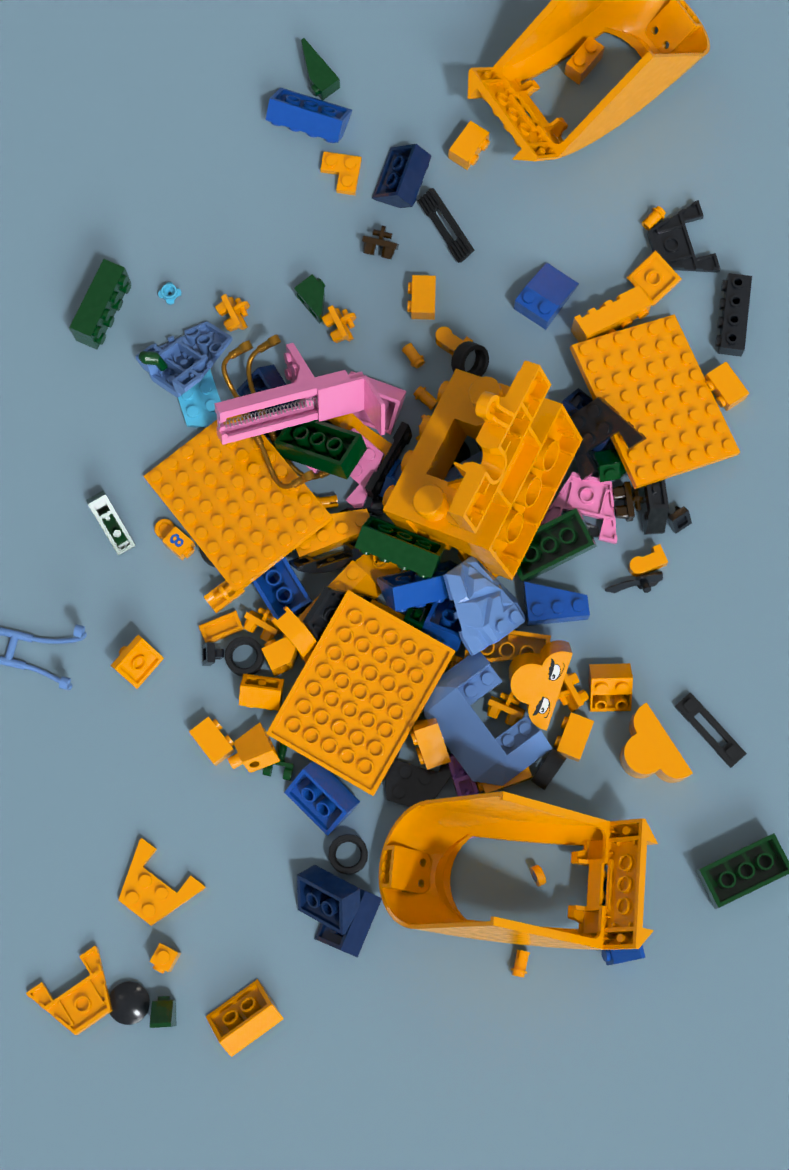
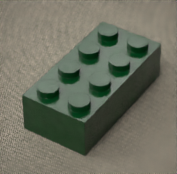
[69,259,131,349]
[274,420,367,479]
[517,508,597,582]
[355,516,446,578]
[696,833,789,909]

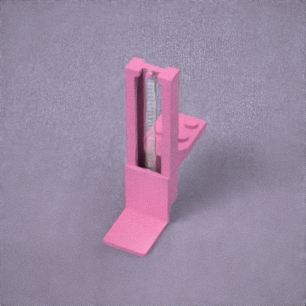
[214,343,385,445]

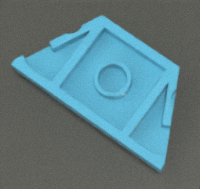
[178,369,221,429]

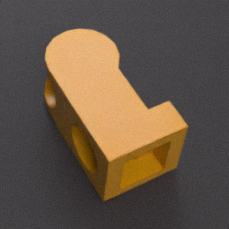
[435,327,473,355]
[628,544,668,577]

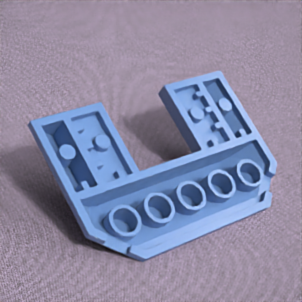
[424,652,552,786]

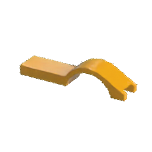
[326,413,392,462]
[270,606,317,664]

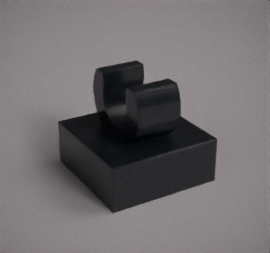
[667,506,692,534]
[202,642,224,666]

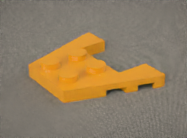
[118,838,206,926]
[26,946,113,1035]

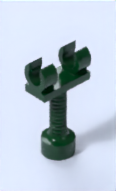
[263,743,294,781]

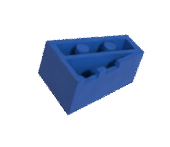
[523,582,590,626]

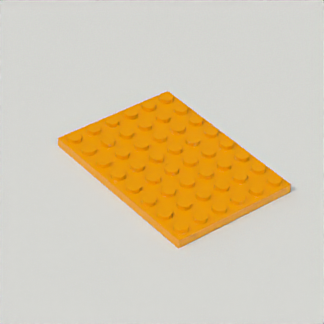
[570,314,740,489]
[143,414,333,594]
[266,590,456,796]

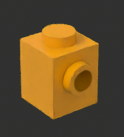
[149,943,181,974]

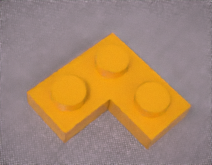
[321,152,362,196]

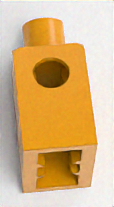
[228,723,280,773]

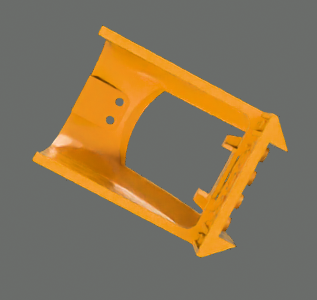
[468,0,710,161]
[378,791,658,950]

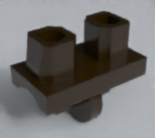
[362,225,399,260]
[613,481,646,522]

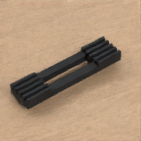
[418,188,475,263]
[365,422,412,499]
[674,692,747,768]

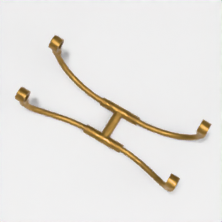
[221,334,330,489]

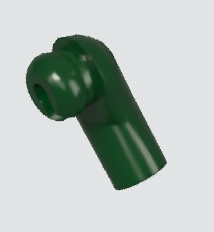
[139,351,168,371]

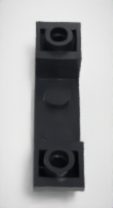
[642,479,669,535]

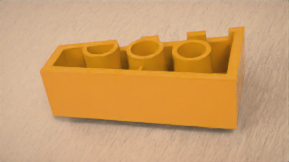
[571,285,652,343]
[295,509,370,558]
[464,630,551,663]

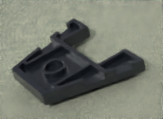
[647,200,721,273]
[570,397,647,480]
[303,587,378,643]
[386,749,451,807]

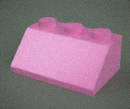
[349,371,407,435]

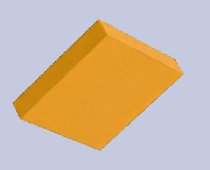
[627,250,682,306]

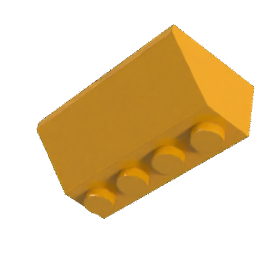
[298,560,382,628]

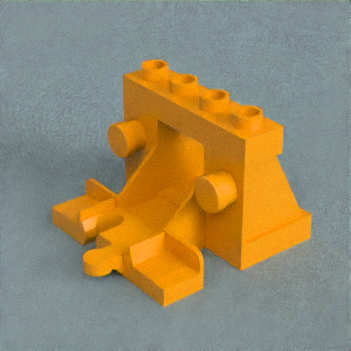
[382,360,583,580]

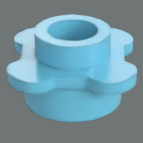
[158,282,182,305]

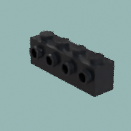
[715,273,752,357]

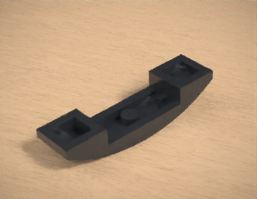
[289,538,363,573]

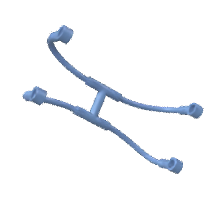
[0,624,87,690]

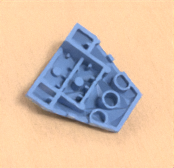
[135,321,232,398]
[443,556,526,656]

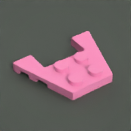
[307,428,385,508]
[540,472,617,544]

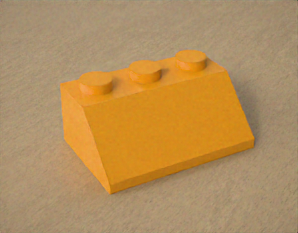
[205,979,284,1057]

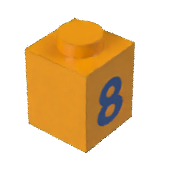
[162,526,195,561]

